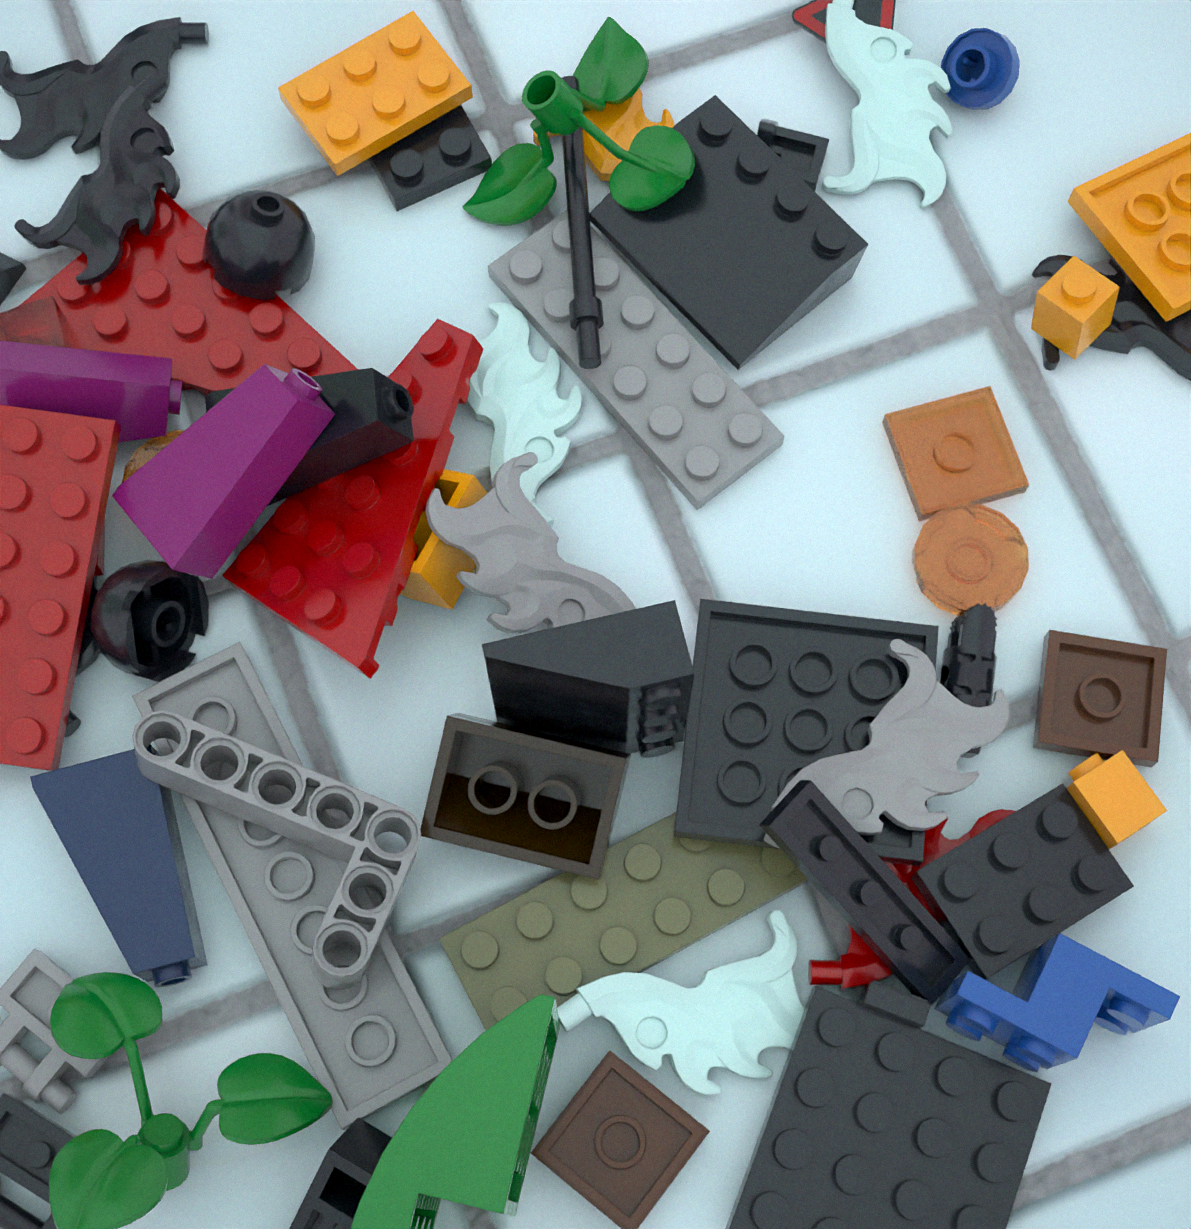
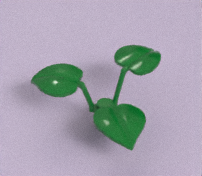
[462,17,695,226]
[49,972,333,1229]

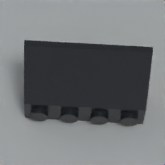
[589,95,868,370]
[482,600,695,758]

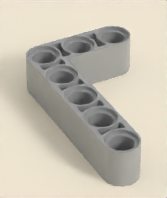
[132,710,421,990]

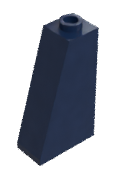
[30,744,208,987]

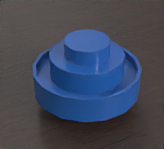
[941,28,1020,110]

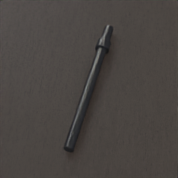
[562,76,604,369]

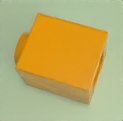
[1031,256,1120,360]
[1066,750,1167,850]

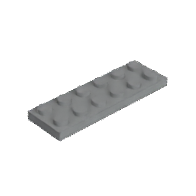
[488,210,784,510]

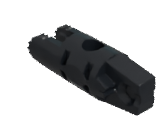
[940,603,997,758]

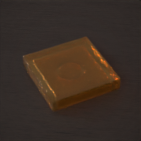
[882,386,1029,521]

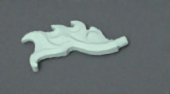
[822,0,952,209]
[466,302,582,527]
[557,910,804,1095]

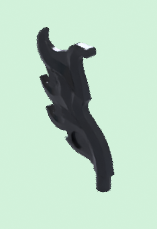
[0,17,209,160]
[14,71,180,285]
[1032,255,1191,381]

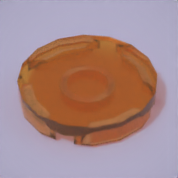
[912,504,1029,616]

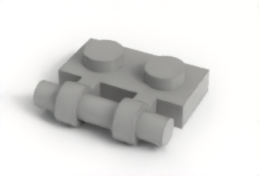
[0,948,109,1114]

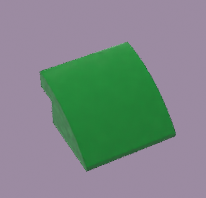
[351,994,560,1229]

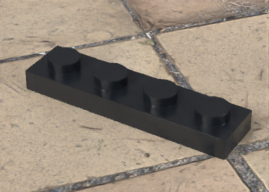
[759,780,971,1006]

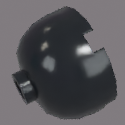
[202,190,315,300]
[91,560,209,682]

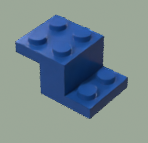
[934,933,1180,1072]

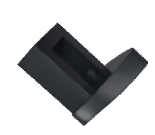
[757,118,829,191]

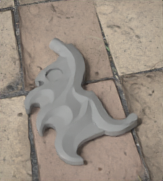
[425,452,636,633]
[764,639,1010,848]

